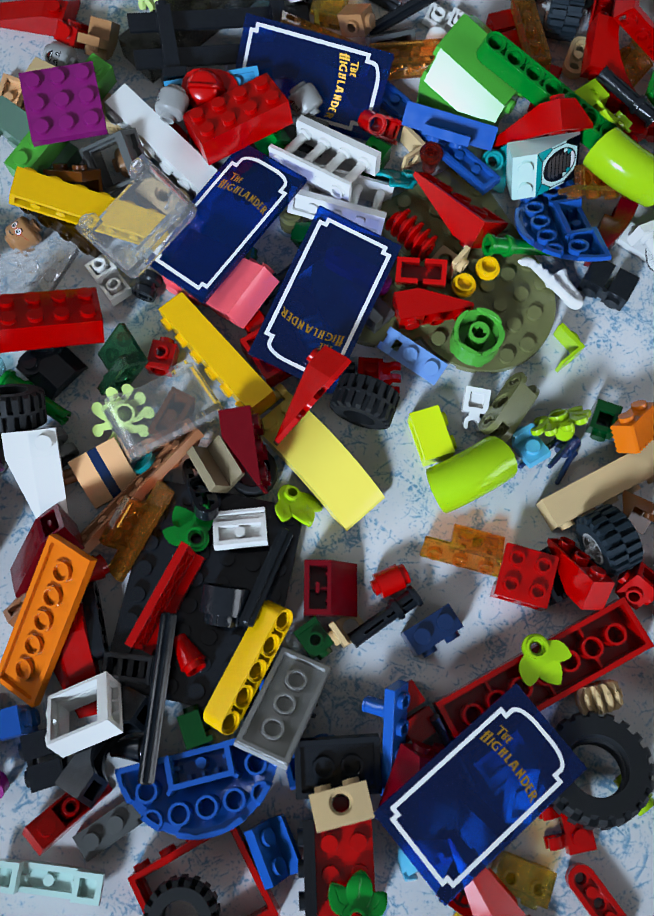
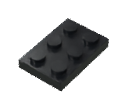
[294,733,382,800]

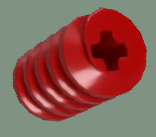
[385,208,438,262]

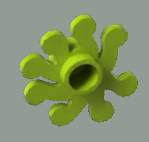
[530,406,592,442]

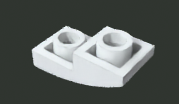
[421,2,470,33]
[85,253,133,307]

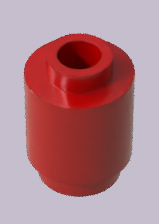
[370,564,411,599]

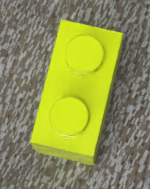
[407,405,457,467]

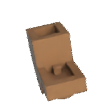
[77,16,120,60]

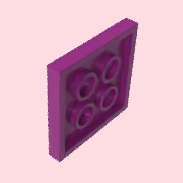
[18,61,108,147]

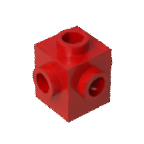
[615,562,654,610]

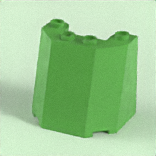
[416,13,524,151]

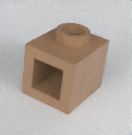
[337,3,376,37]

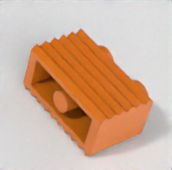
[610,400,654,454]

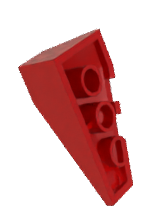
[0,0,81,37]
[492,94,593,148]
[53,603,100,719]

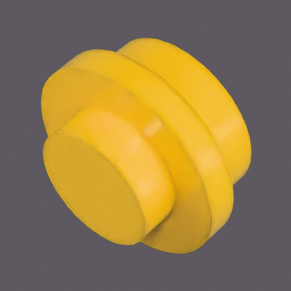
[475,256,500,281]
[451,273,476,298]

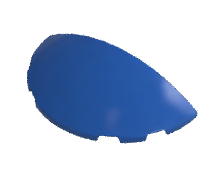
[514,179,612,262]
[115,738,277,840]

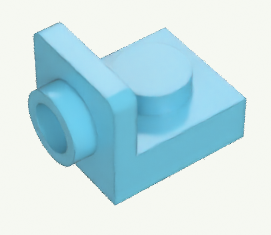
[512,423,551,469]

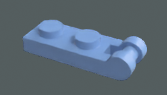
[377,326,448,385]

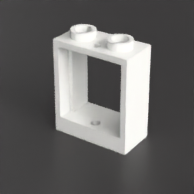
[45,671,123,758]

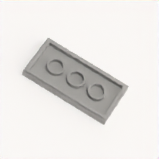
[234,646,332,770]

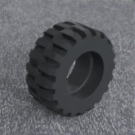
[538,711,654,831]

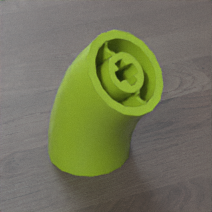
[583,127,654,207]
[426,436,517,513]

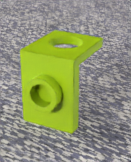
[553,322,585,372]

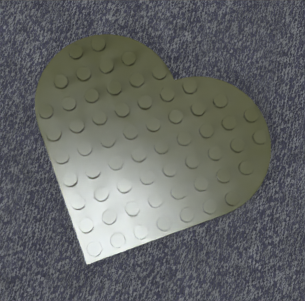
[311,167,556,374]

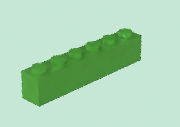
[4,53,117,177]

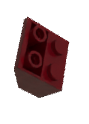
[304,560,357,617]

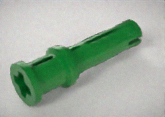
[482,234,551,257]
[0,369,71,425]

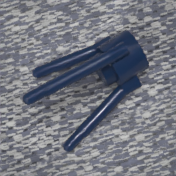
[518,434,581,485]

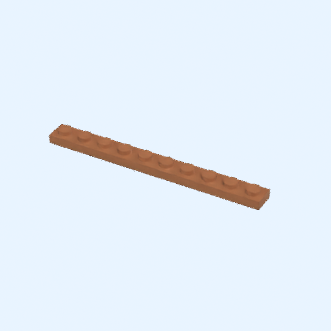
[3,423,205,627]

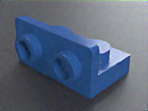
[244,813,302,890]

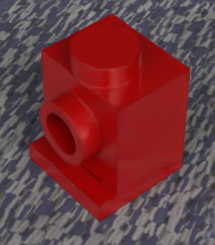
[54,18,89,50]
[144,337,180,378]

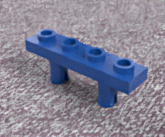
[362,679,410,796]

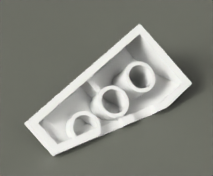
[1,426,69,518]

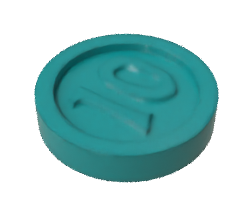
[133,452,156,475]

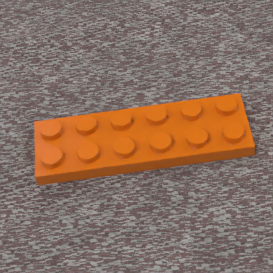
[0,534,97,708]

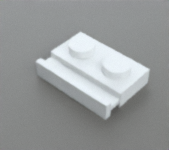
[213,507,268,551]

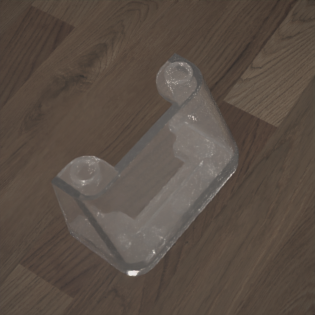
[75,153,197,279]
[101,360,224,464]

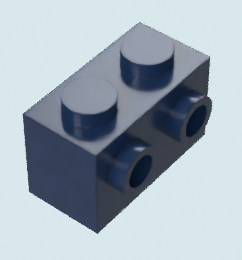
[400,603,464,658]

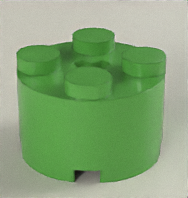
[450,308,505,367]

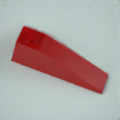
[413,171,509,250]
[273,345,352,446]

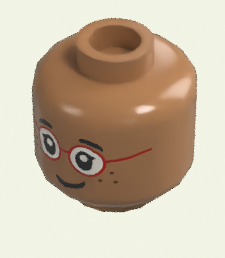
[4,216,42,253]

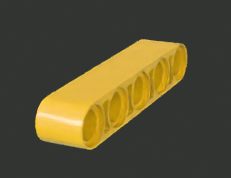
[203,600,293,735]

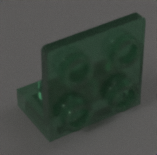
[97,323,149,396]

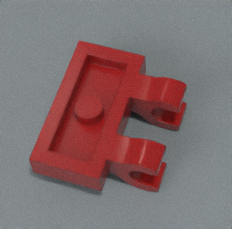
[357,357,401,394]
[537,790,597,855]

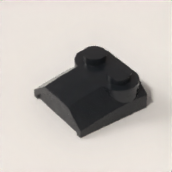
[16,346,88,401]

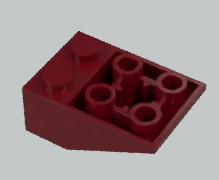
[218,405,272,494]
[10,504,85,598]

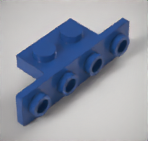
[401,101,498,151]

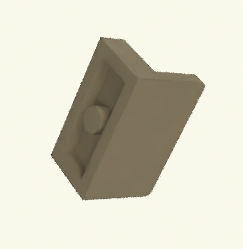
[186,435,245,493]

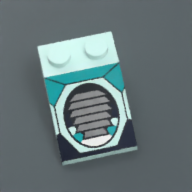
[506,131,581,200]

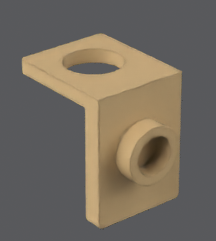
[400,126,428,171]
[431,245,471,280]
[327,613,364,649]

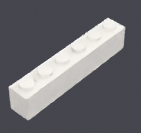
[104,83,232,212]

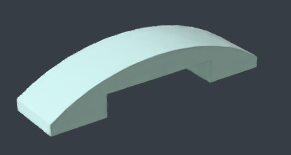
[0,859,105,906]

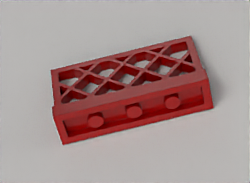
[124,541,206,655]

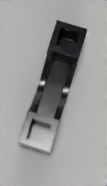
[54,684,149,809]

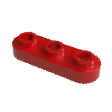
[565,862,627,916]

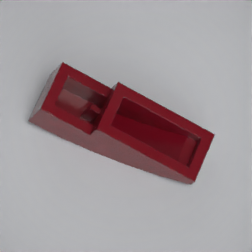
[583,197,639,267]

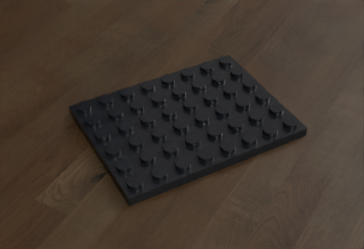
[110,480,303,710]

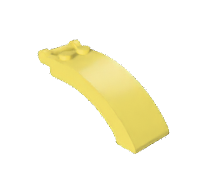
[259,383,385,531]

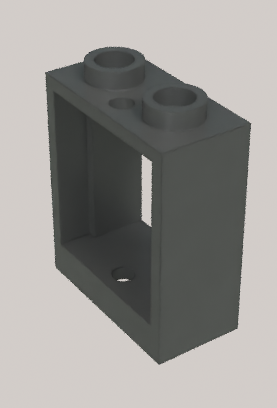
[79,128,153,194]

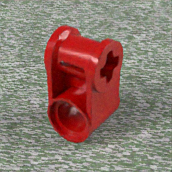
[358,109,403,145]

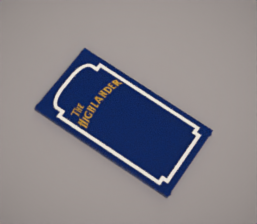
[235,13,394,141]
[142,145,307,304]
[248,205,402,394]
[373,683,587,906]

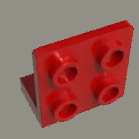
[490,543,559,611]

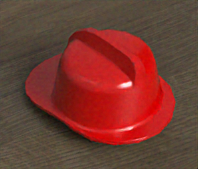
[181,68,238,107]

